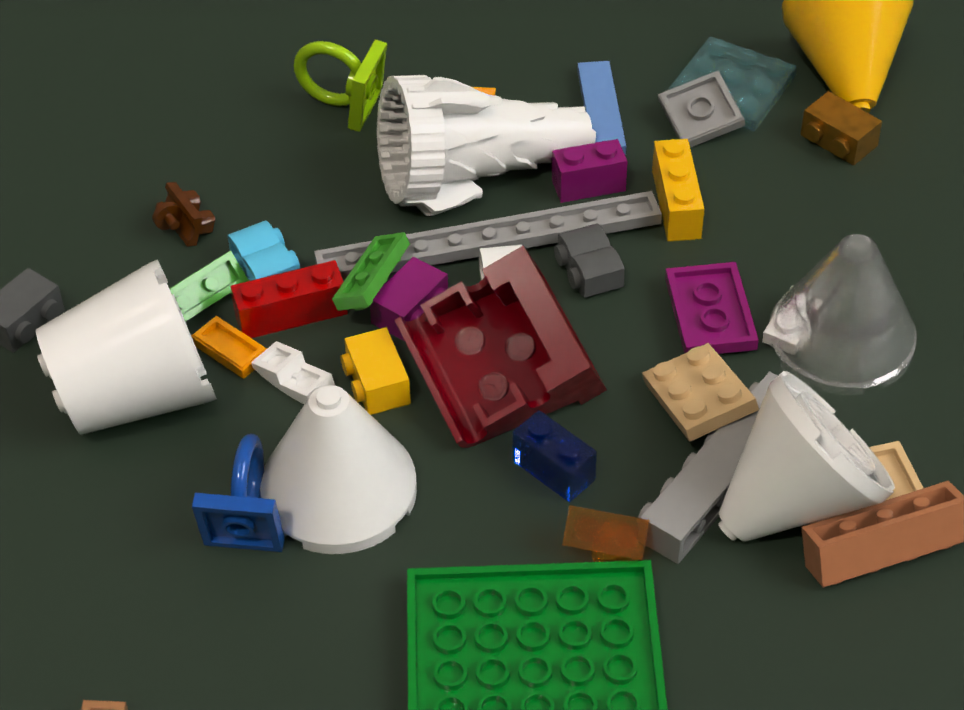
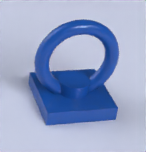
[192,433,285,552]

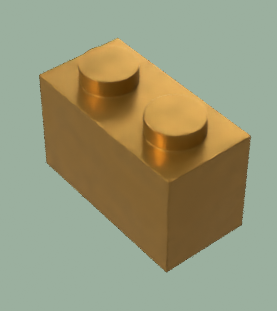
[801,91,882,166]

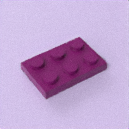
[665,262,759,354]

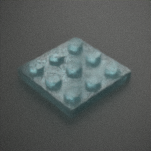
[668,36,797,132]

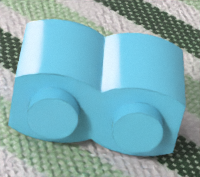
[227,220,300,281]

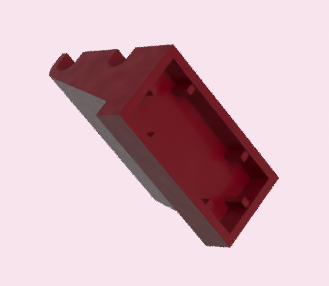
[395,245,607,448]

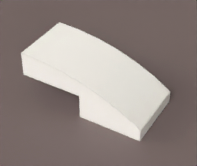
[251,341,335,404]

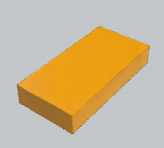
[191,315,267,379]

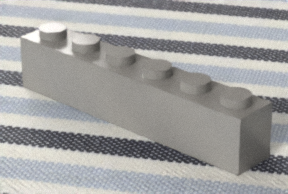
[637,371,778,564]

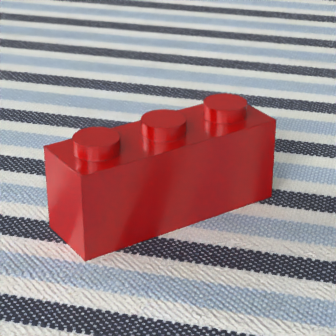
[230,260,348,338]

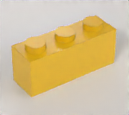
[652,139,705,242]

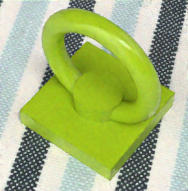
[294,39,387,132]

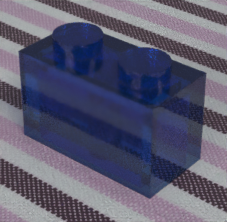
[512,410,597,503]

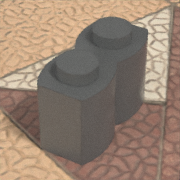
[554,223,625,298]

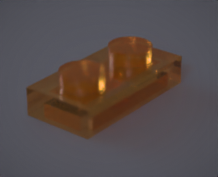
[562,505,650,560]

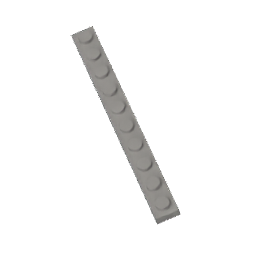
[314,191,662,281]

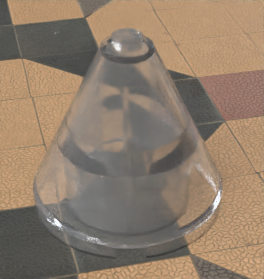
[769,234,917,396]

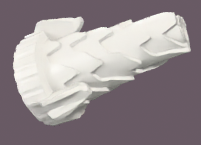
[377,75,596,216]

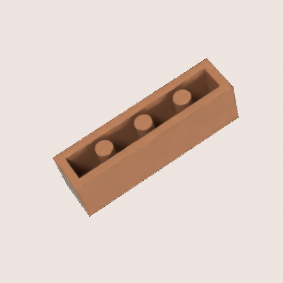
[802,481,964,587]

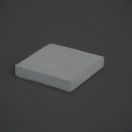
[658,70,745,148]

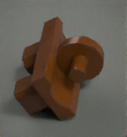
[152,182,215,247]

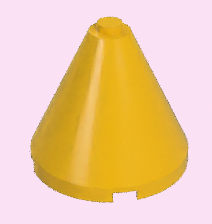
[782,0,914,113]

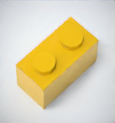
[340,327,411,415]

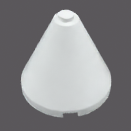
[718,371,895,542]
[260,385,417,554]

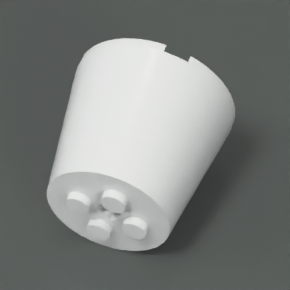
[36,259,217,435]

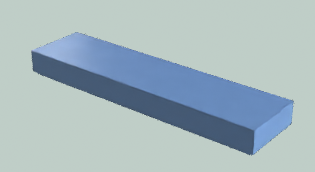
[577,61,626,155]

